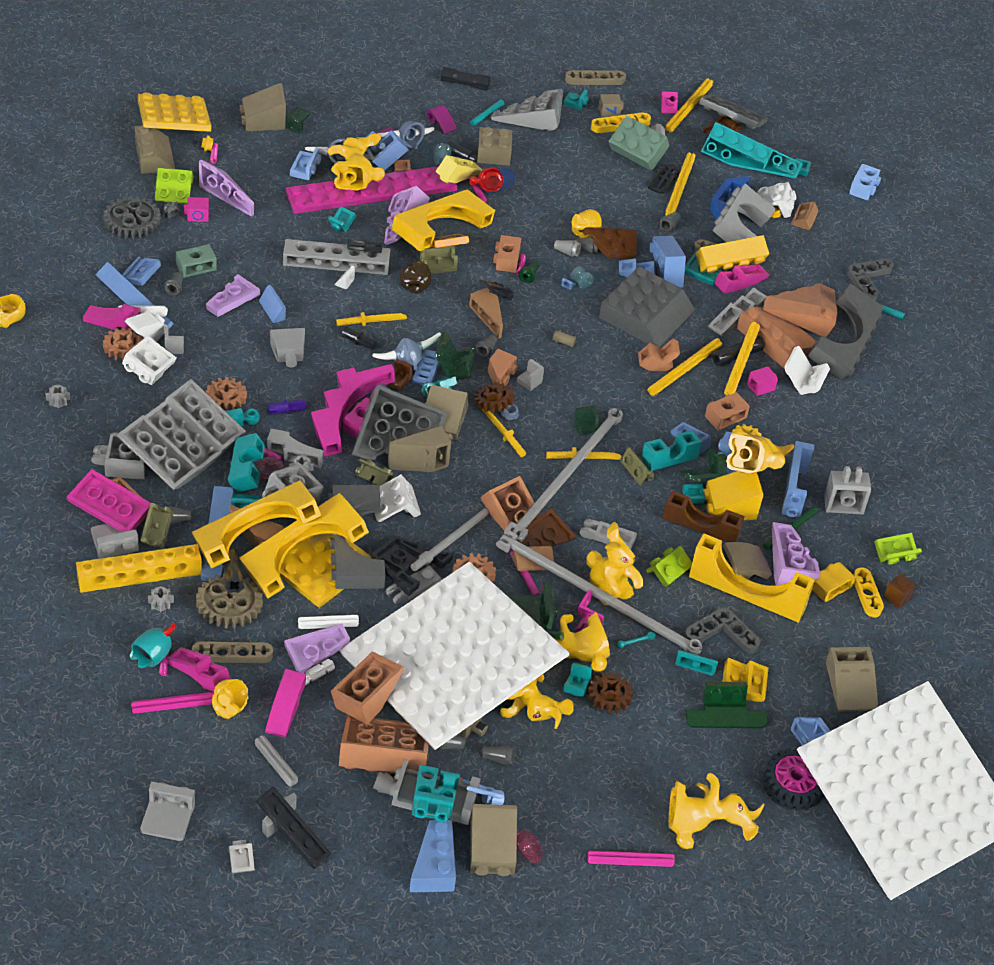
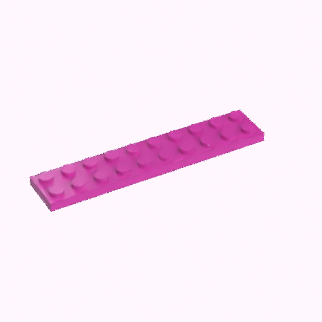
[286,166,457,214]

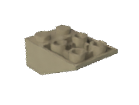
[388,426,451,472]
[826,647,878,712]

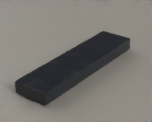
[255,786,332,869]

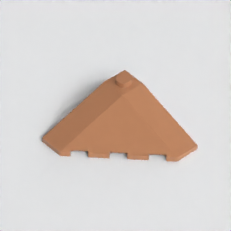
[763,283,837,337]

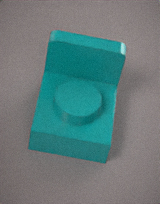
[563,90,589,111]

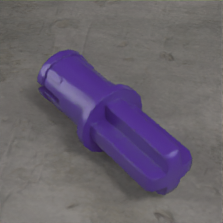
[268,400,306,415]

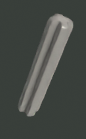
[255,735,298,787]

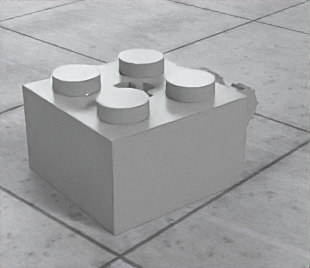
[91,433,147,480]
[262,463,324,505]
[824,466,871,514]

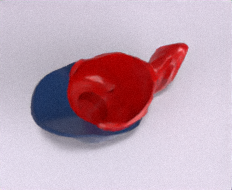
[469,167,516,193]

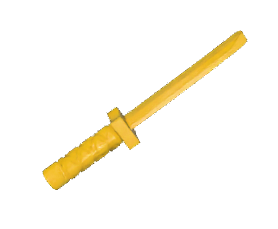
[336,312,407,326]
[482,409,527,457]
[546,447,621,460]

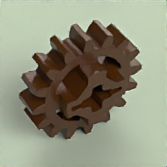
[474,383,514,413]
[587,672,633,714]

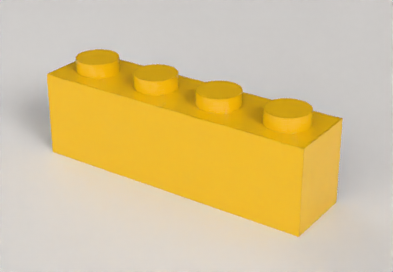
[696,235,769,273]

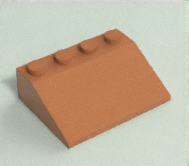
[737,307,817,369]
[339,715,429,775]

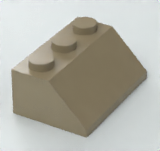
[134,125,175,174]

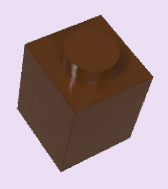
[884,573,916,609]

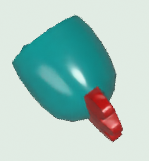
[129,623,177,668]

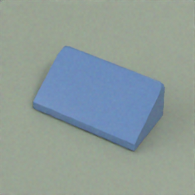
[259,285,286,323]

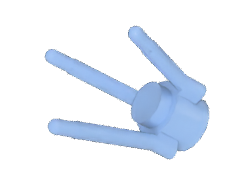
[462,779,504,805]

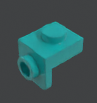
[328,206,356,232]
[563,663,592,697]

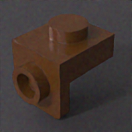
[386,359,413,391]

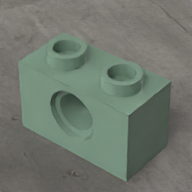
[176,244,217,278]

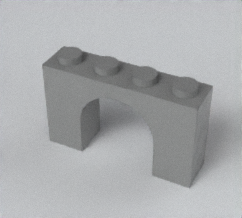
[712,184,775,242]

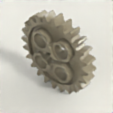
[196,573,263,629]

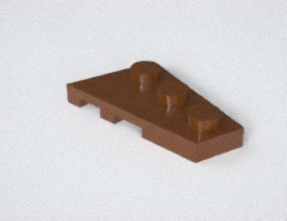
[517,508,577,547]

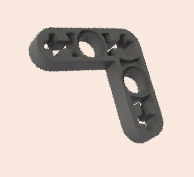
[847,258,894,301]
[684,608,760,654]

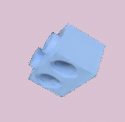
[849,164,881,200]

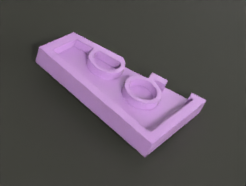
[206,274,260,317]
[284,623,350,673]

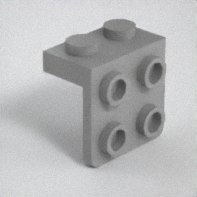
[91,524,139,559]
[140,781,195,841]

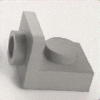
[228,840,255,874]

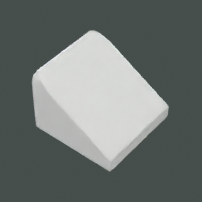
[335,266,355,289]

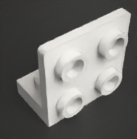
[375,475,421,522]

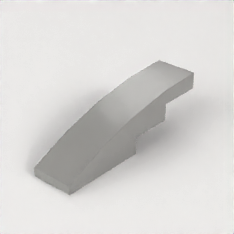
[708,288,766,336]

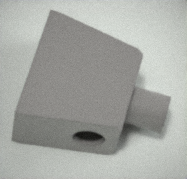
[270,328,305,367]

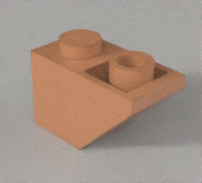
[488,349,518,386]

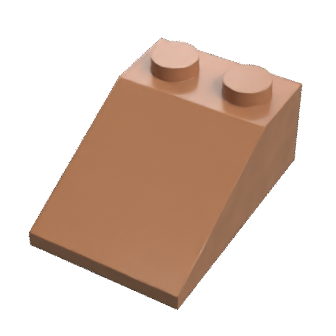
[480,476,541,532]
[331,651,404,724]

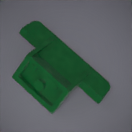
[685,681,767,729]

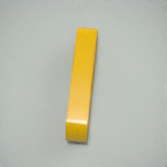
[854,568,884,617]

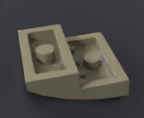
[723,542,772,579]

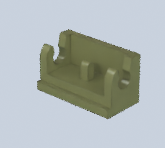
[420,246,458,274]
[140,503,174,549]

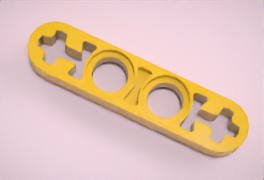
[591,113,651,133]

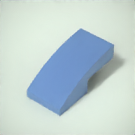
[619,258,655,277]

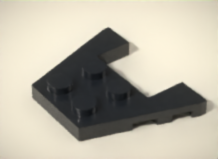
[371,536,453,596]

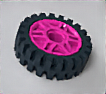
[763,748,824,810]

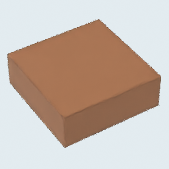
[393,160,411,172]

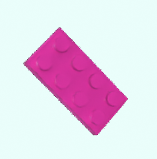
[66,469,151,532]

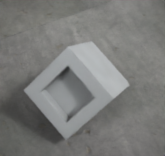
[165,326,184,354]
[517,359,544,391]

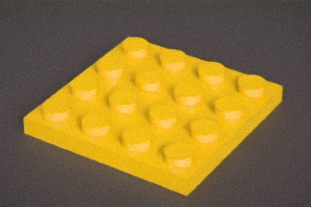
[138,93,211,132]
[280,533,371,608]

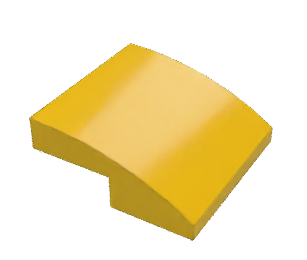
[722,658,768,702]

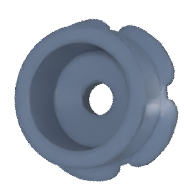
[501,404,519,420]

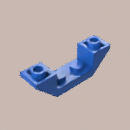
[710,176,751,219]

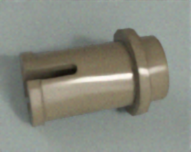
[552,330,576,348]

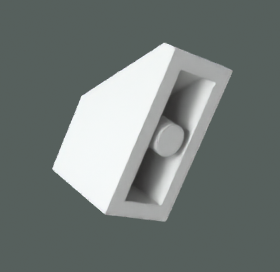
[125,311,167,342]

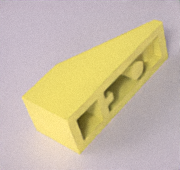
[436,155,483,183]

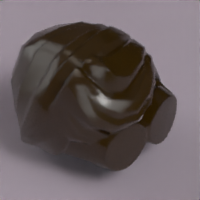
[400,261,432,294]

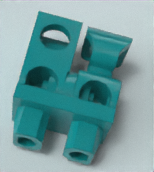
[412,765,460,823]

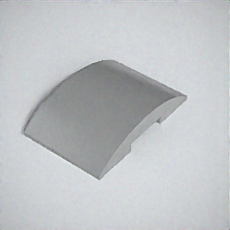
[117,379,246,490]

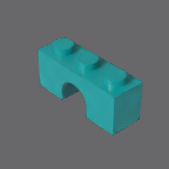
[641,430,702,471]
[228,433,265,493]

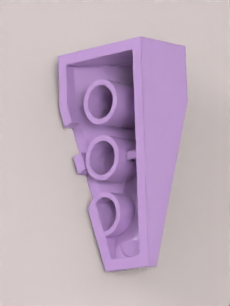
[384,186,430,245]
[772,522,821,585]

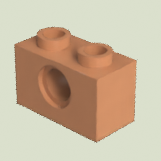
[493,235,521,273]
[705,392,750,431]

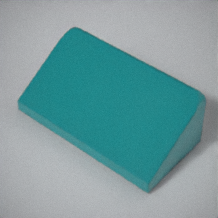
[231,494,263,508]
[675,650,718,676]

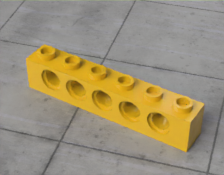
[76,544,202,593]

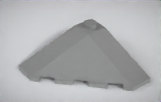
[491,89,563,131]

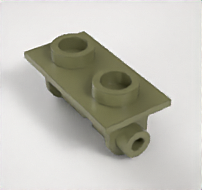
[620,447,654,486]
[355,459,394,486]

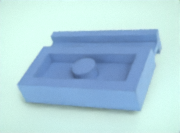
[122,257,161,286]

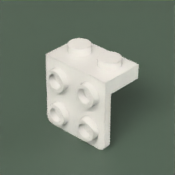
[757,182,796,218]
[785,346,830,395]

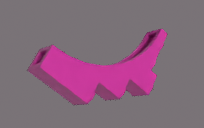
[311,364,395,456]

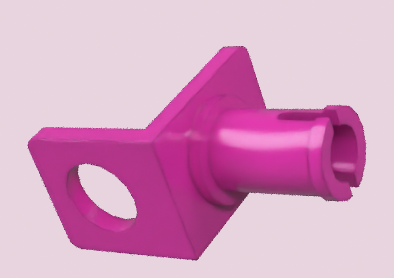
[659,92,678,114]
[575,590,604,632]

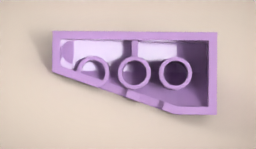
[199,160,254,217]

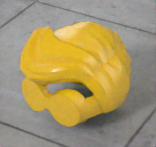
[571,209,602,238]
[0,294,25,328]
[212,679,248,719]

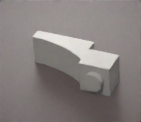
[267,429,323,468]

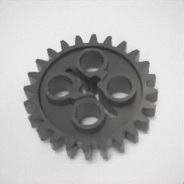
[103,196,161,239]

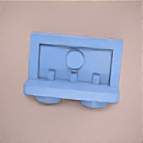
[290,147,321,180]

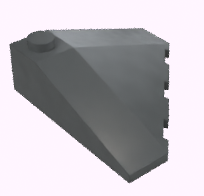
[351,385,447,461]

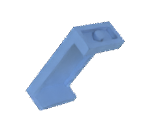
[781,441,814,518]

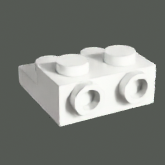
[122,336,177,385]

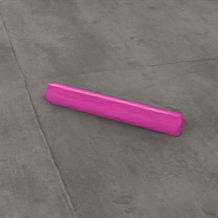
[131,692,214,714]
[587,850,675,867]

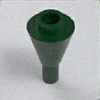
[518,260,540,284]

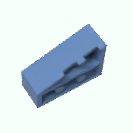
[650,236,686,287]
[409,820,456,892]

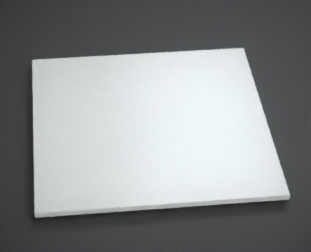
[339,562,569,750]
[796,681,994,900]

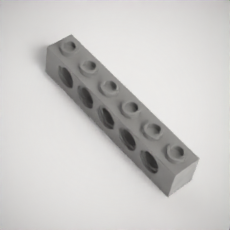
[283,239,390,275]

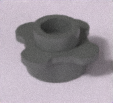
[162,201,179,218]

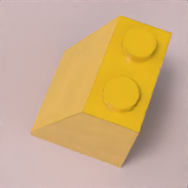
[703,471,763,520]

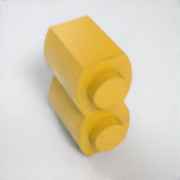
[812,562,856,602]

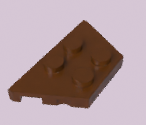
[582,227,637,259]

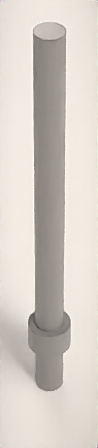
[411,508,489,571]

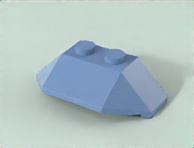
[791,717,830,746]

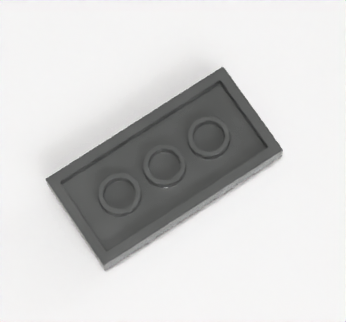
[699,93,768,129]

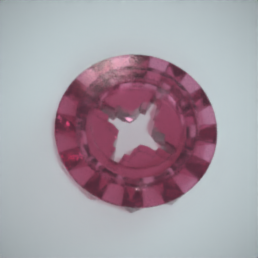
[254,457,285,481]
[517,830,542,864]

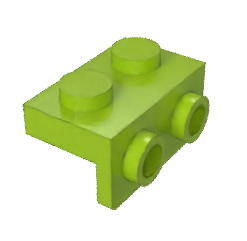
[874,533,922,565]
[646,546,692,587]

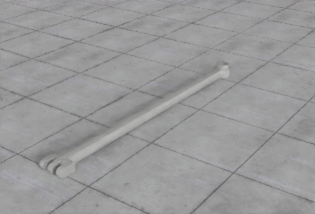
[504,408,623,542]
[496,530,702,655]

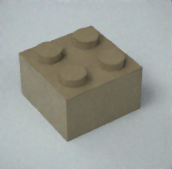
[477,127,512,166]

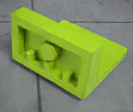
[155,168,194,204]

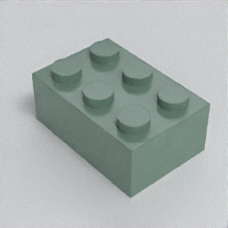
[608,115,670,171]

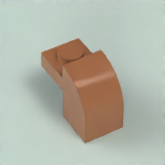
[638,339,680,372]

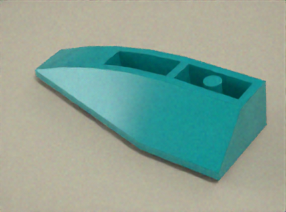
[701,122,803,179]

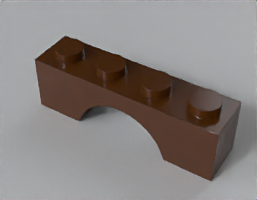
[662,491,745,542]

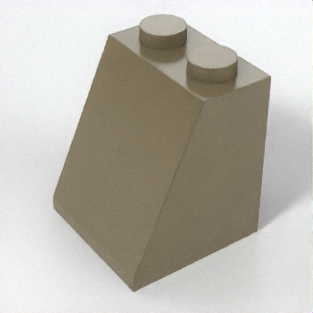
[239,83,286,131]
[426,385,468,441]
[469,804,517,876]

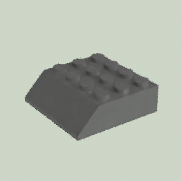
[599,266,695,348]

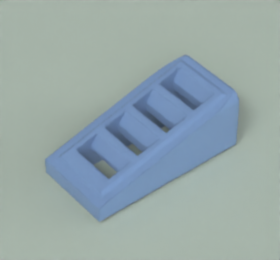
[412,349,441,385]
[671,422,711,455]

